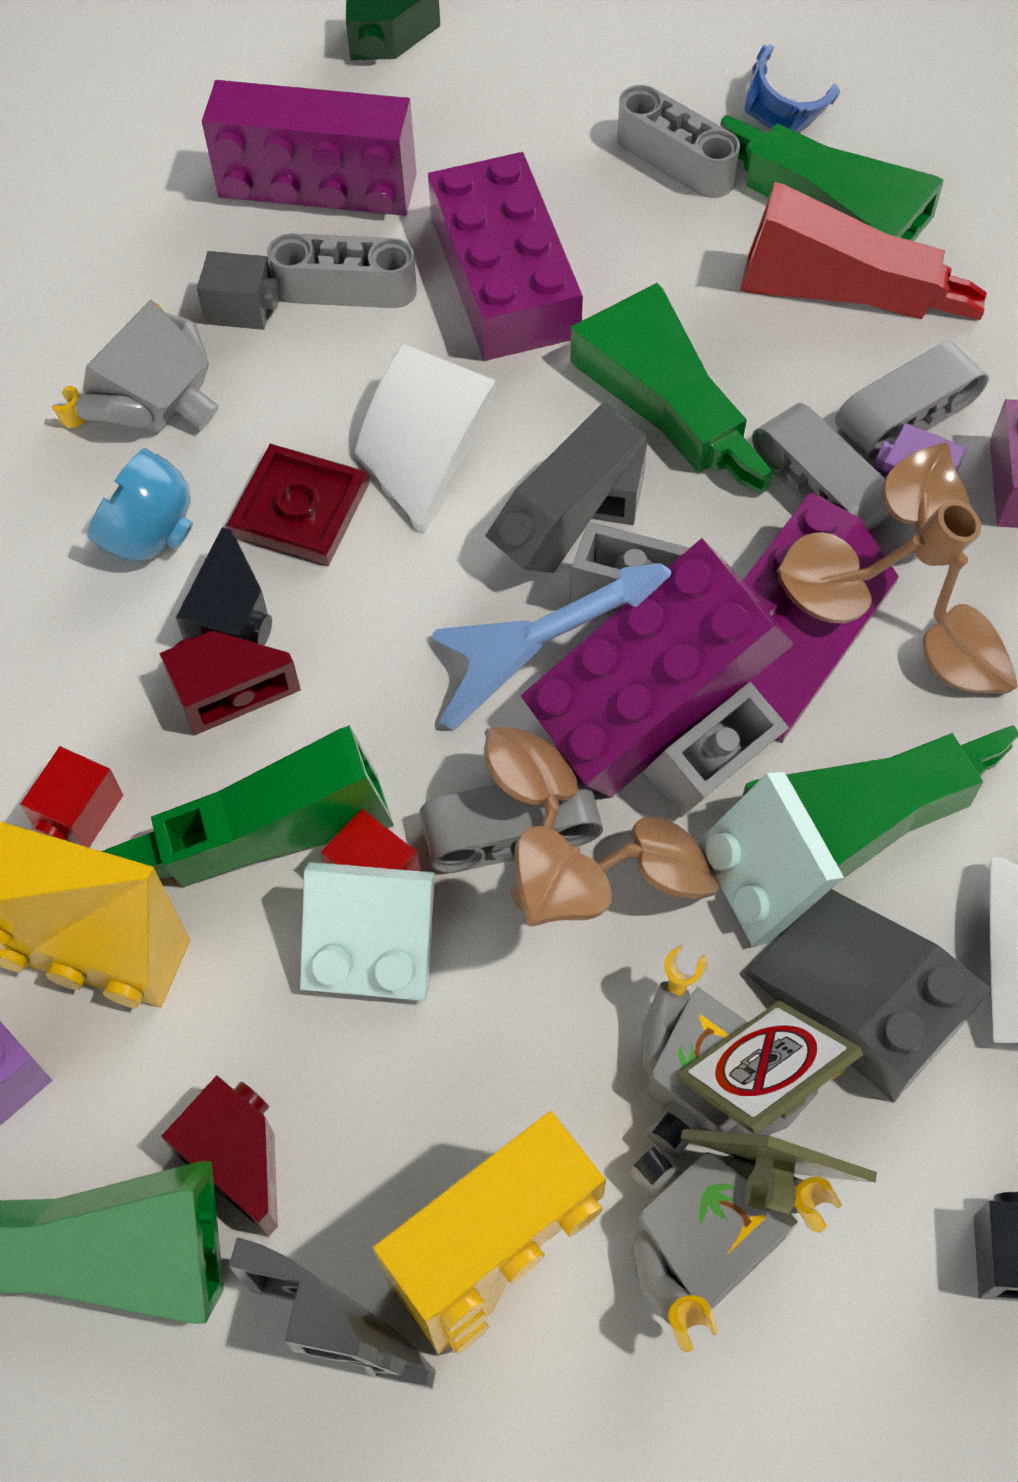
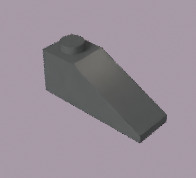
[485,403,648,573]

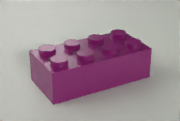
[201,80,417,216]
[428,152,583,361]
[520,538,795,797]

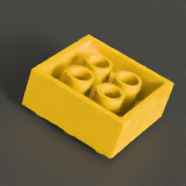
[0,821,191,1008]
[372,1110,606,1356]

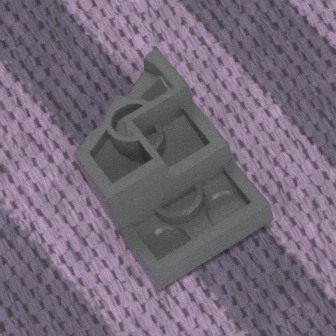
[229,1237,436,1389]

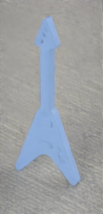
[432,563,671,730]

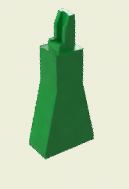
[720,115,944,241]
[570,282,772,494]
[102,725,394,888]
[742,725,1018,880]
[0,1161,224,1324]

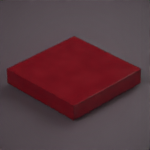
[226,443,370,567]

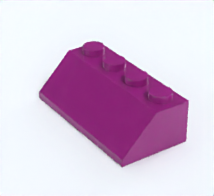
[736,492,899,743]

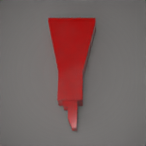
[740,182,987,320]

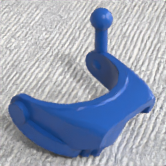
[744,44,841,133]

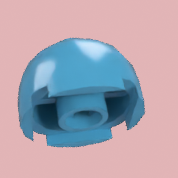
[87,448,193,562]

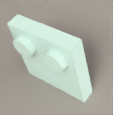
[697,772,844,946]
[300,862,435,1001]

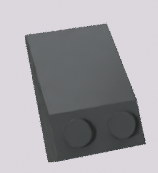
[747,889,991,1102]

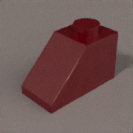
[159,631,301,735]
[161,1075,278,1237]

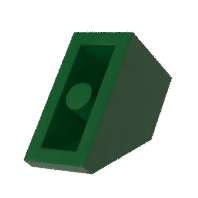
[346,0,440,61]

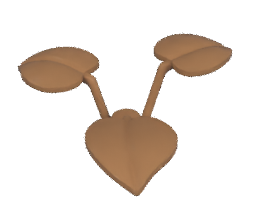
[777,443,1018,693]
[484,727,721,926]

